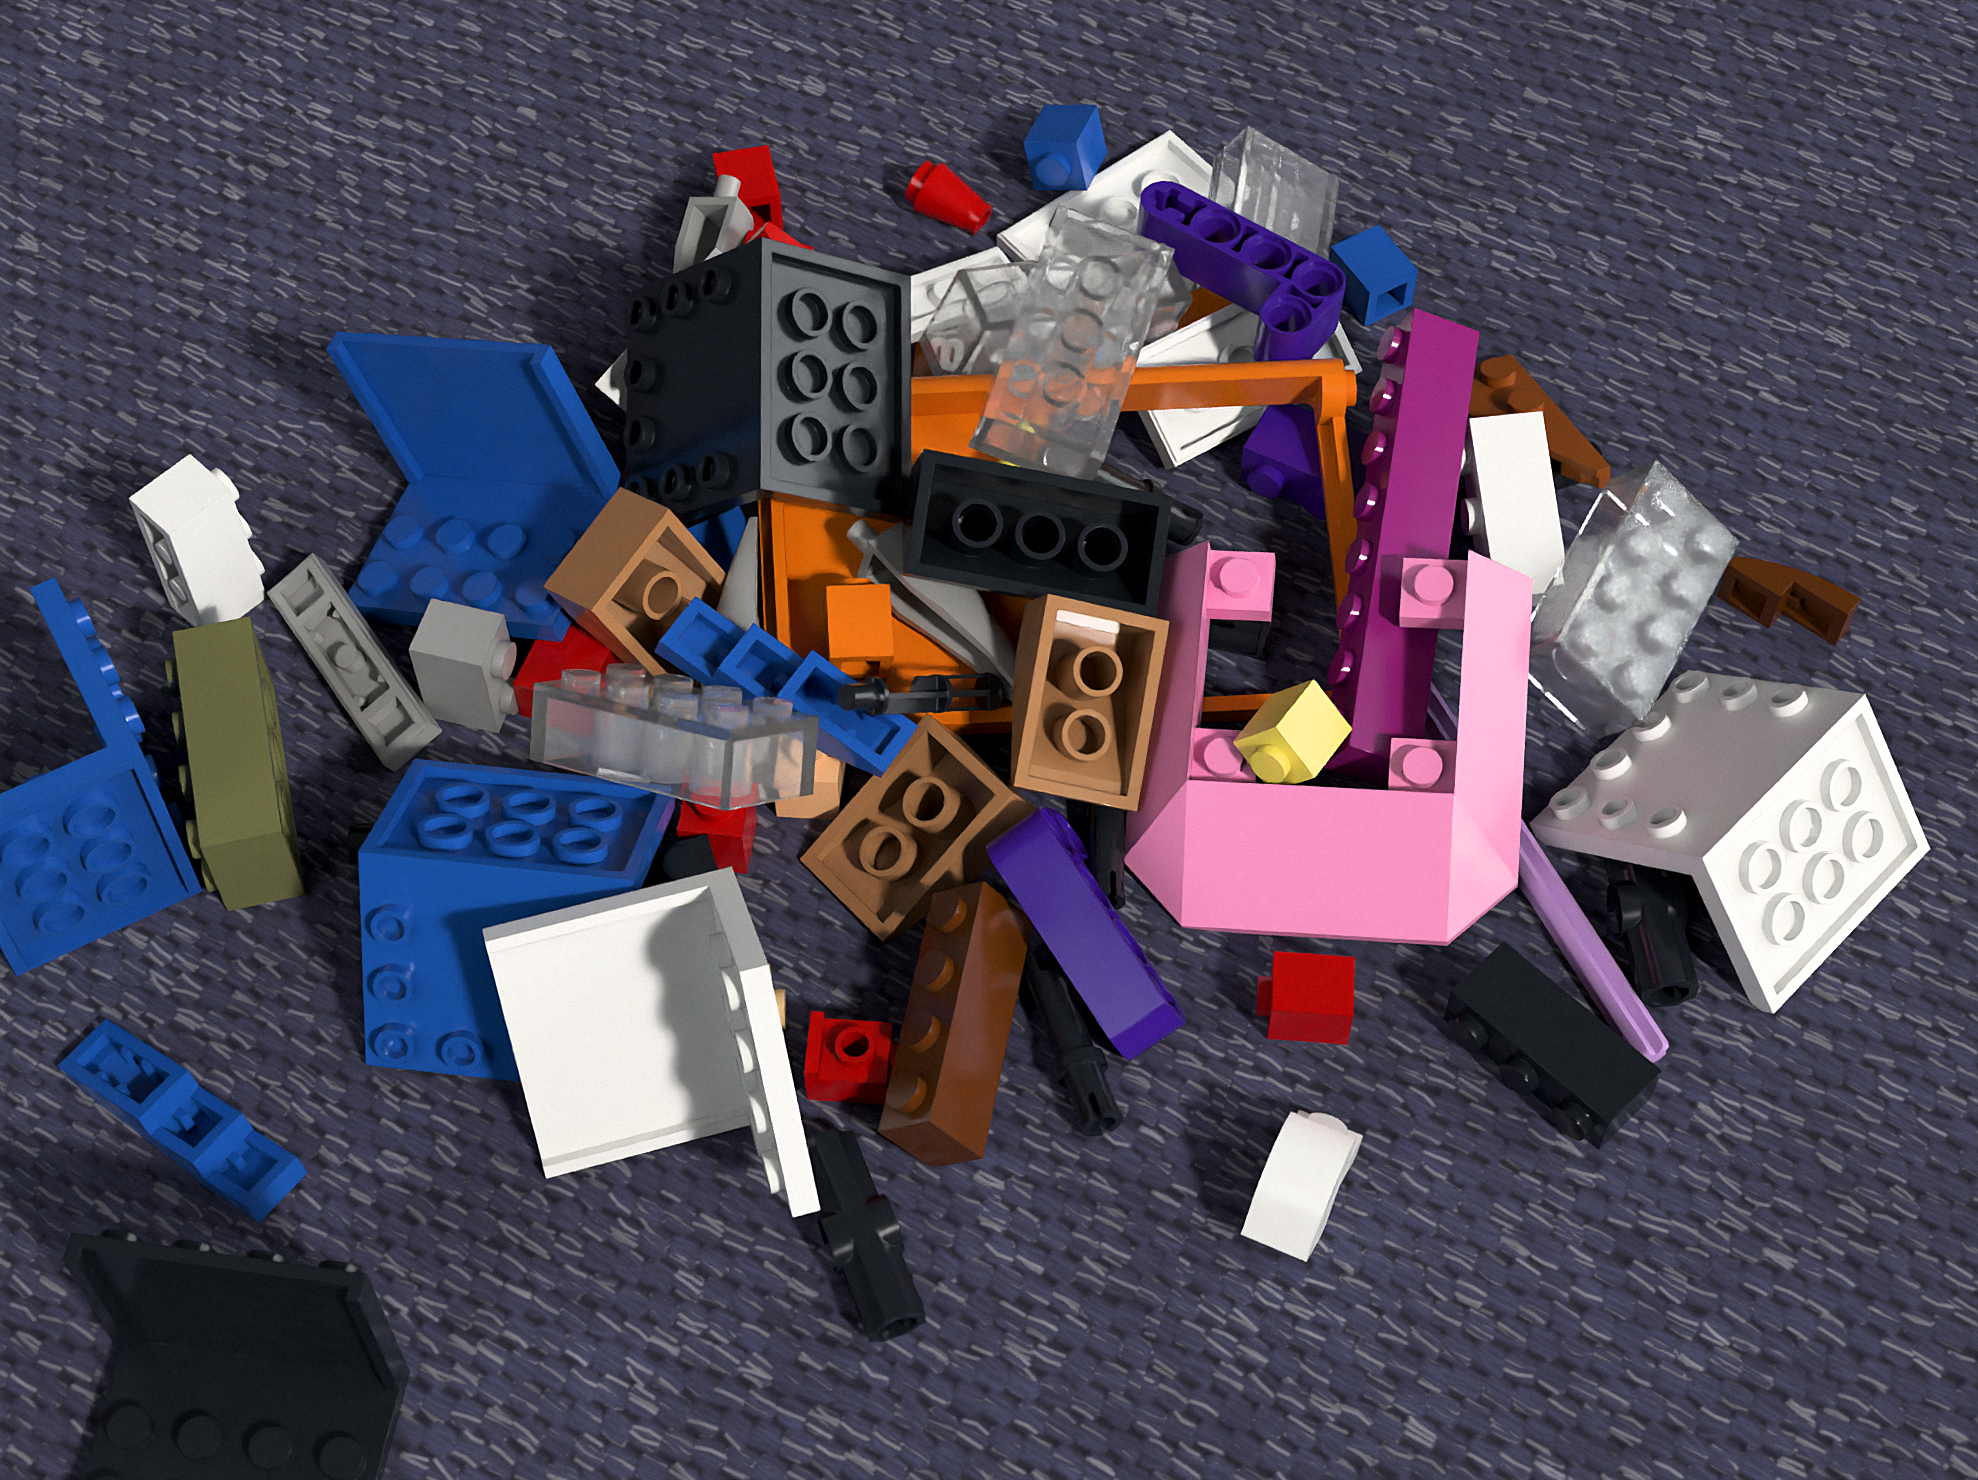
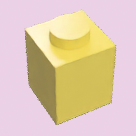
[1233,679,1352,785]

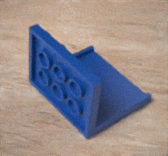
[326,331,626,642]
[0,577,202,976]
[358,759,675,1082]

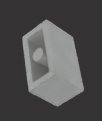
[408,598,519,733]

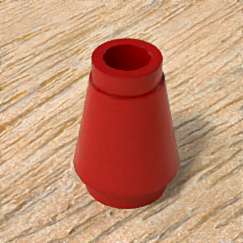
[905,160,993,235]

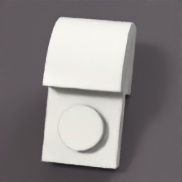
[1241,1110,1363,1262]

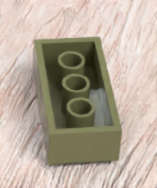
[165,616,306,911]

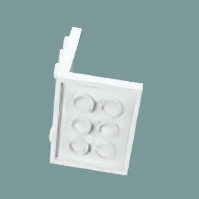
[1529,670,1930,1014]
[482,867,820,1217]

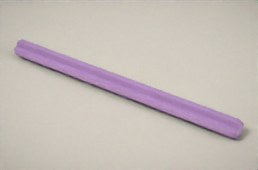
[1423,681,1669,1063]

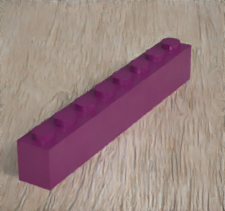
[1323,307,1480,789]

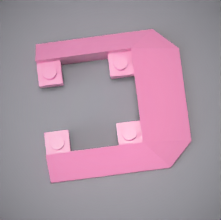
[1124,540,1533,946]

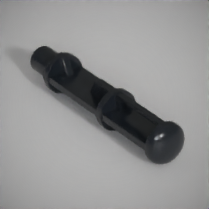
[838,672,1004,716]

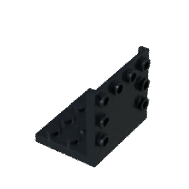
[623,237,912,524]
[62,1229,410,1480]

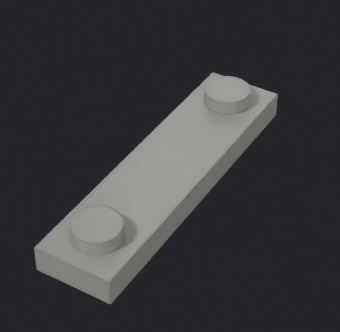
[267,553,442,772]

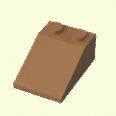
[543,487,762,712]
[1010,594,1170,812]
[799,713,1037,944]

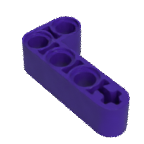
[1136,181,1346,362]
[986,806,1186,1061]

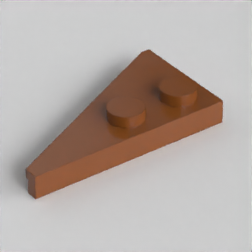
[1467,354,1611,489]

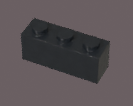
[1443,941,1662,1150]

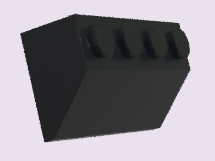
[902,449,1173,618]

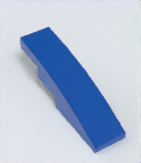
[655,596,918,778]
[57,1019,308,1223]

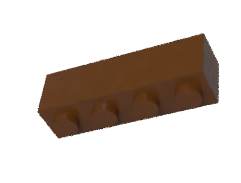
[878,881,1033,1167]

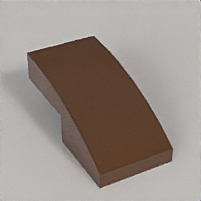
[1716,556,1861,646]

